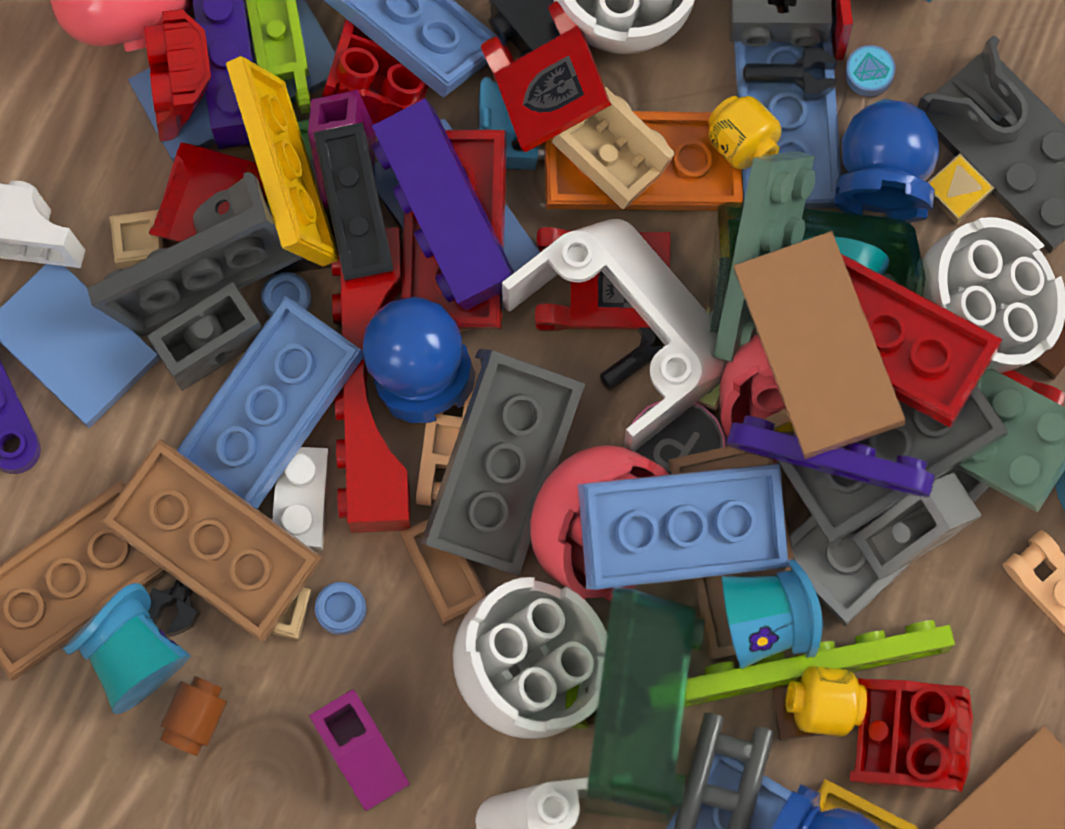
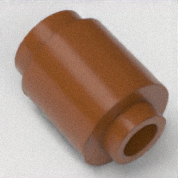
[160,676,228,756]

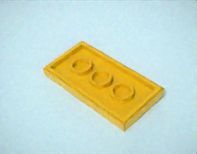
[226,56,339,267]

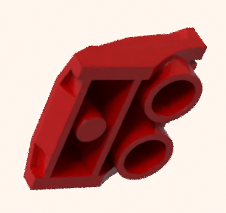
[144,9,211,142]
[321,18,428,125]
[148,142,268,242]
[849,678,973,793]

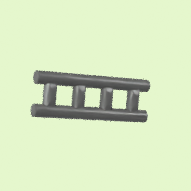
[674,712,775,829]

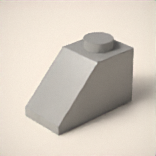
[853,473,982,580]

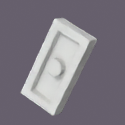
[273,447,330,551]

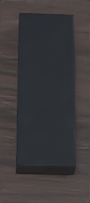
[313,122,394,281]

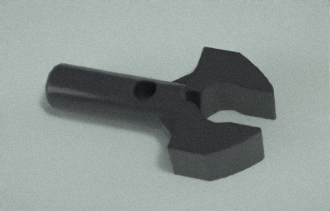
[743,47,837,100]
[600,328,664,390]
[147,579,200,636]

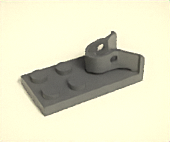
[918,36,1065,253]
[87,172,303,336]
[421,349,585,576]
[777,385,1008,548]

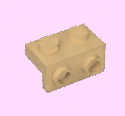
[552,86,674,210]

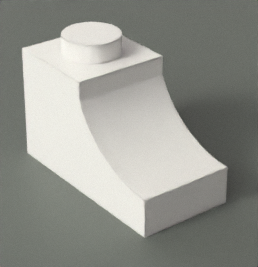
[0,180,86,268]

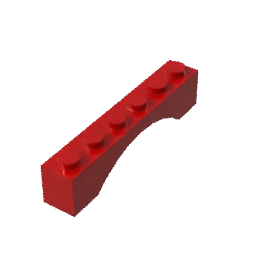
[331,227,411,533]

